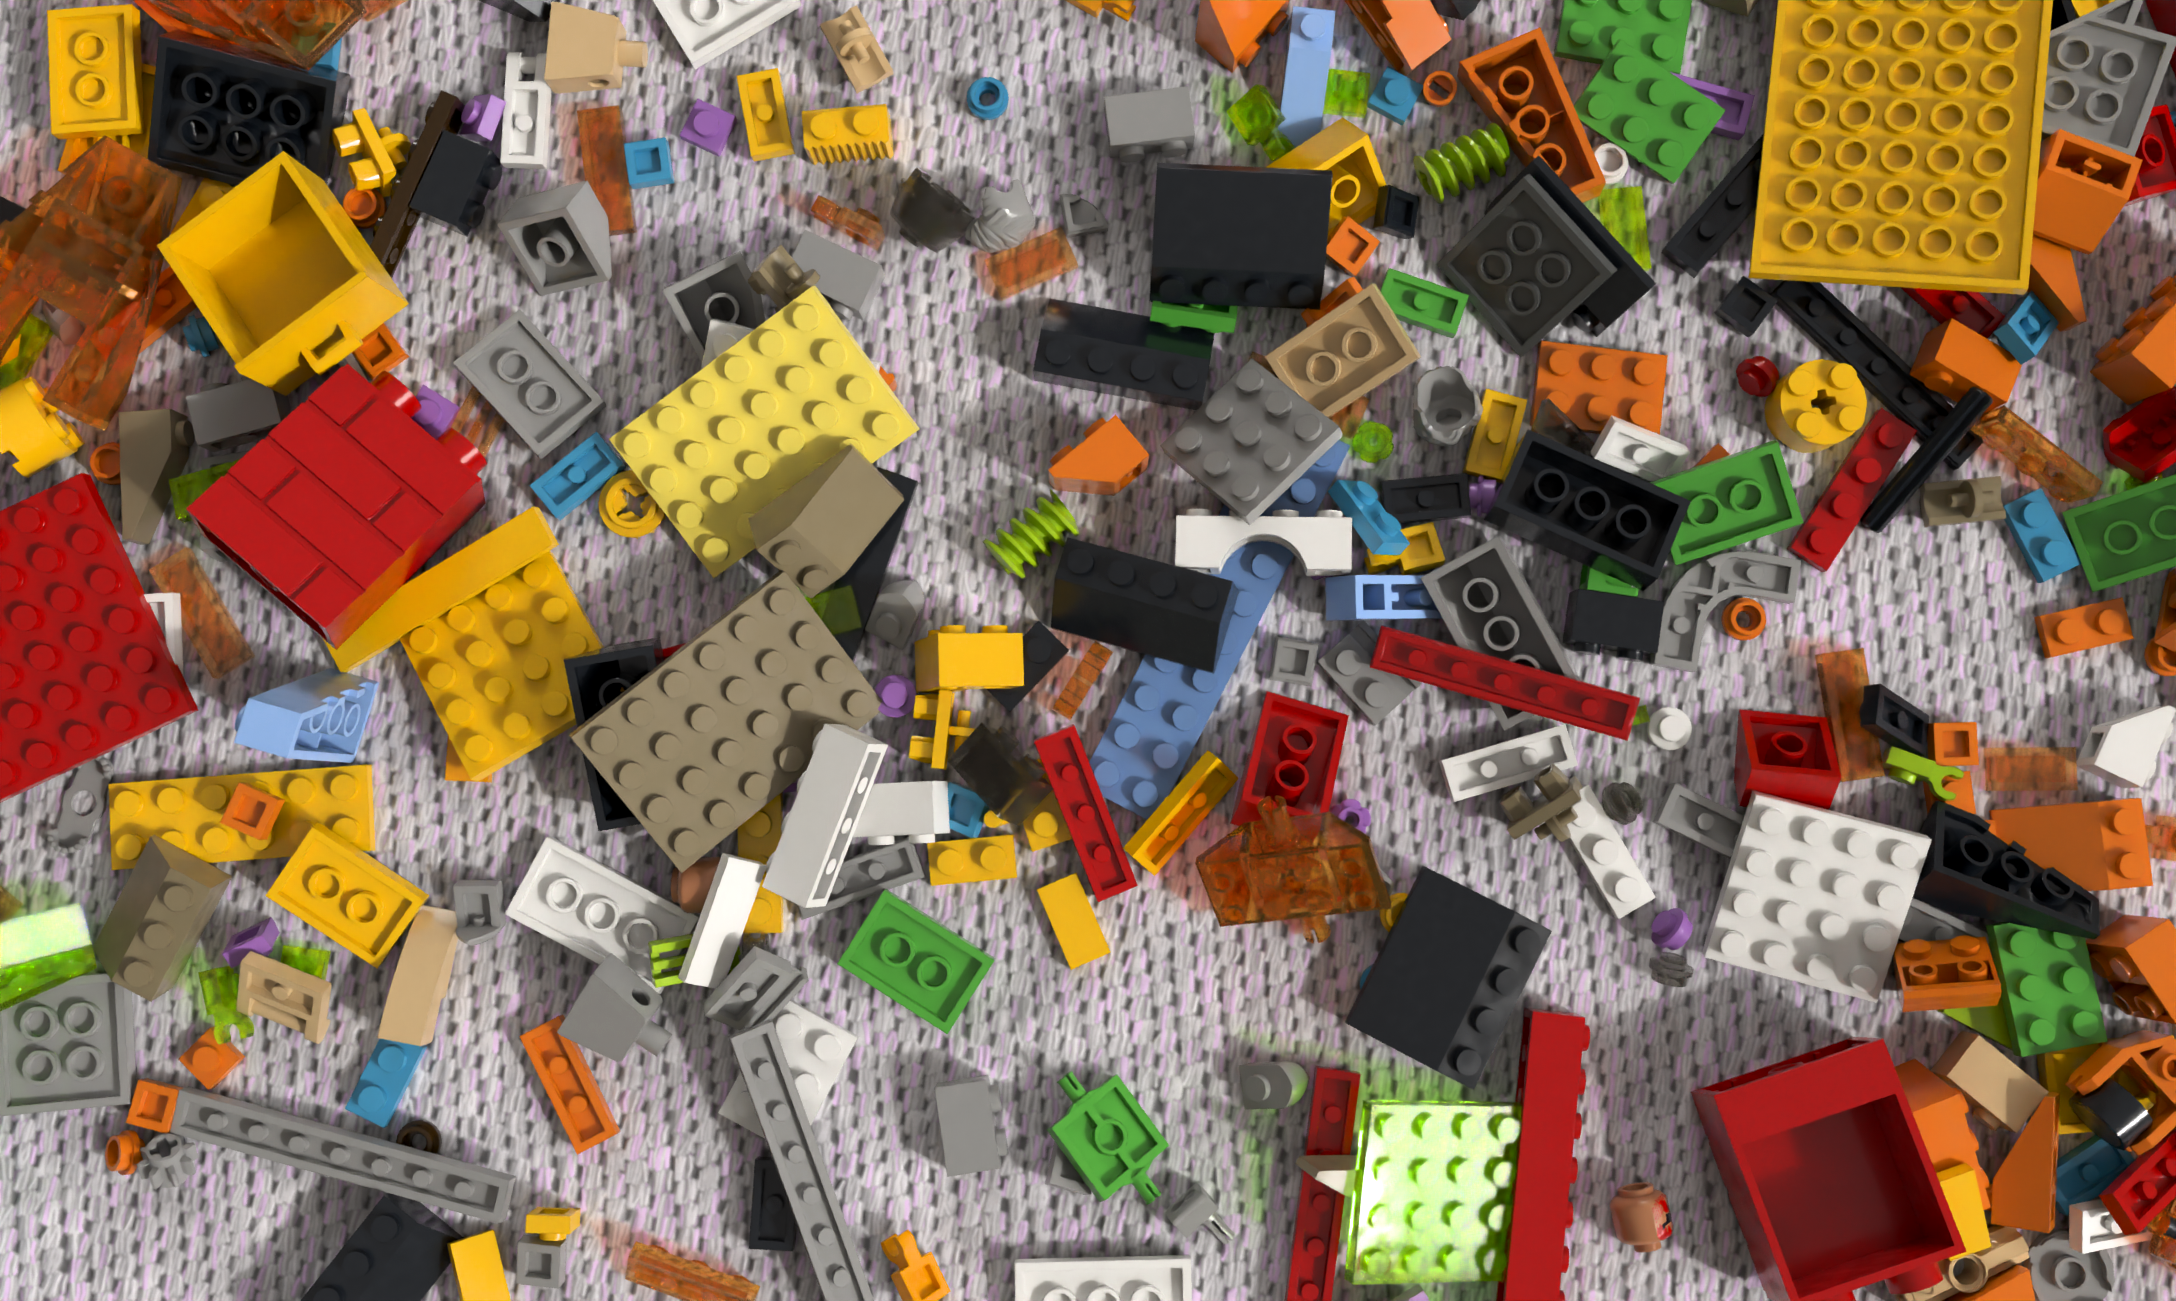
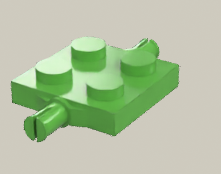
[1047,1071,1170,1205]

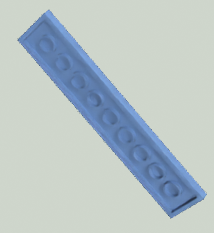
[1089,440,1351,820]

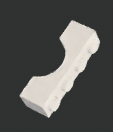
[1175,509,1352,576]

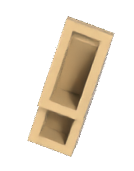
[377,905,458,1046]

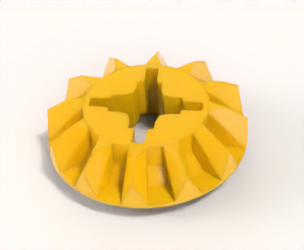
[599,470,666,539]

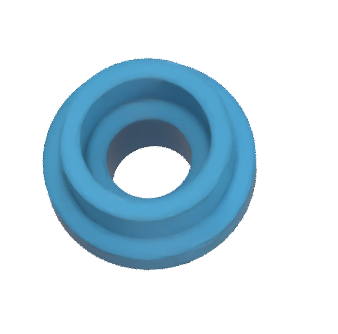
[967,77,1009,120]
[182,315,220,357]

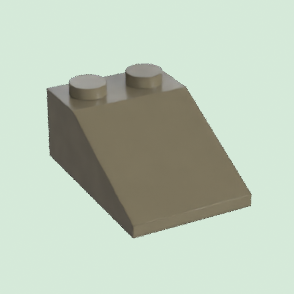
[748,444,904,598]

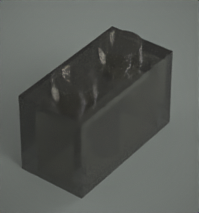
[947,722,1053,826]

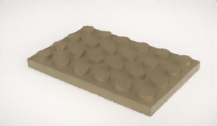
[569,570,882,873]

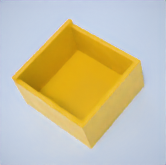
[157,151,409,396]

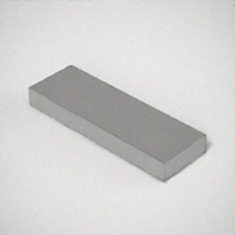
[796,837,925,920]

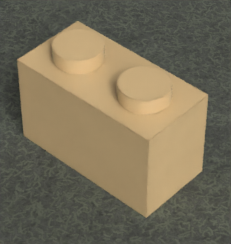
[1930,1031,2049,1133]

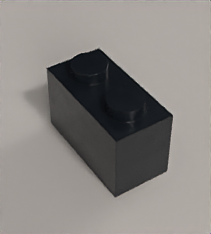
[409,130,502,237]
[1562,589,1664,662]

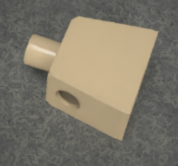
[544,2,648,94]

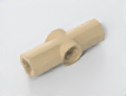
[1894,1225,2029,1301]

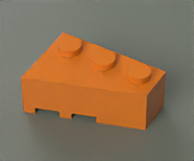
[1344,0,1452,76]

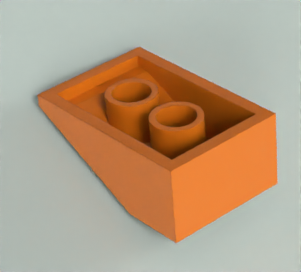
[1195,0,1289,73]
[1989,798,2153,891]

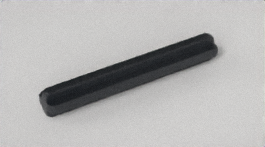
[1860,387,1993,533]

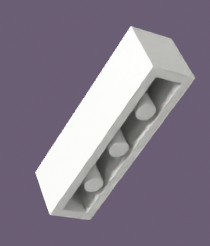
[762,723,888,908]

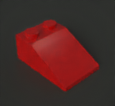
[1230,691,1349,848]

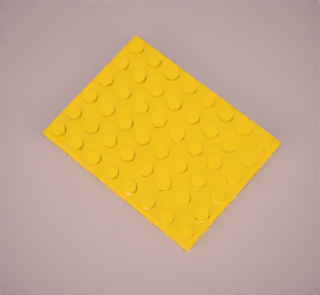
[1748,0,2053,295]

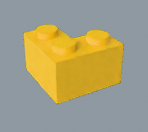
[914,625,1024,693]

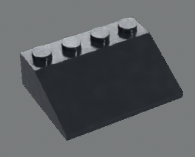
[147,30,350,186]
[1150,162,1333,310]
[1345,866,1552,1090]

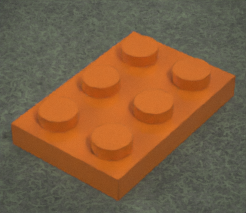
[1530,340,1668,435]

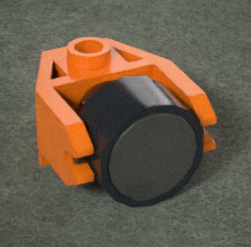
[2065,1030,2176,1155]

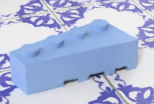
[234,668,379,763]

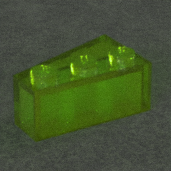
[0,902,97,1011]

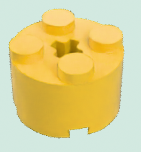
[1764,359,1867,453]
[0,376,85,478]

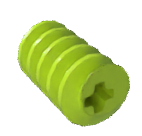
[1413,123,1510,204]
[983,489,1080,579]

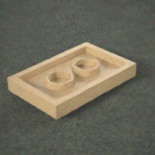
[1265,284,1421,418]

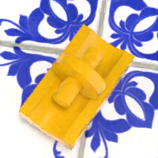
[332,108,411,197]
[909,690,981,770]

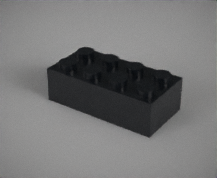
[1484,429,1691,591]

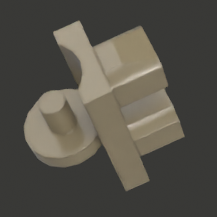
[748,245,830,313]
[1919,476,2006,528]
[1500,764,1583,842]

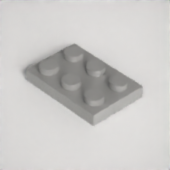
[453,309,606,460]

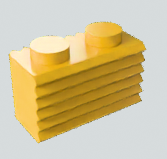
[802,104,894,165]

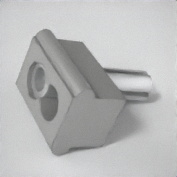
[1165,1182,1235,1244]

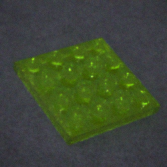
[1344,1100,1522,1285]

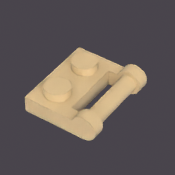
[236,951,332,1044]

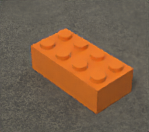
[2090,275,2176,405]

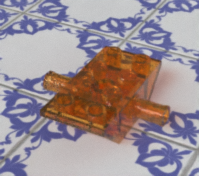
[1195,795,1391,944]

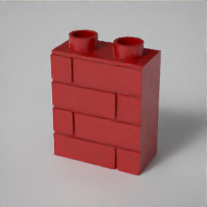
[186,363,487,650]
[1691,1037,1967,1301]

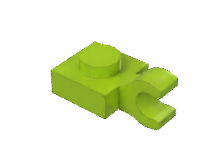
[1879,746,1964,801]

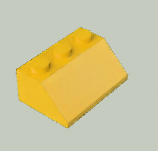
[1266,117,1386,237]

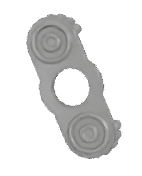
[47,755,114,853]

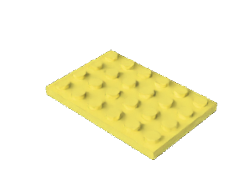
[609,286,919,578]

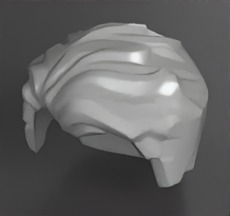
[965,179,1034,253]
[1413,366,1483,446]

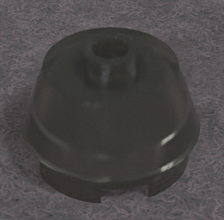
[890,167,975,253]

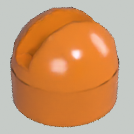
[1422,71,1457,107]

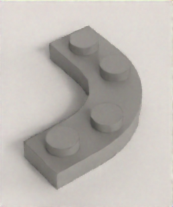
[1649,551,1801,672]

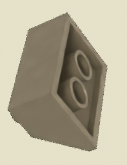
[93,835,233,1002]

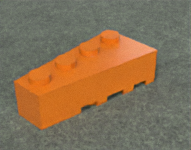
[1457,27,1606,203]

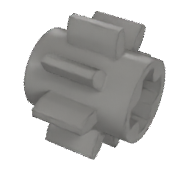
[136,1134,199,1189]

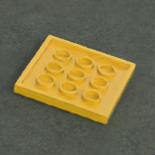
[400,551,625,782]

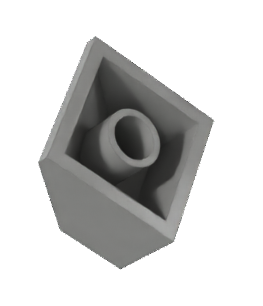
[497,181,612,296]

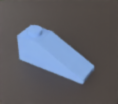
[1276,6,1335,147]
[1325,575,1443,621]

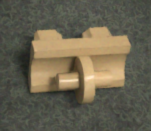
[820,5,894,94]

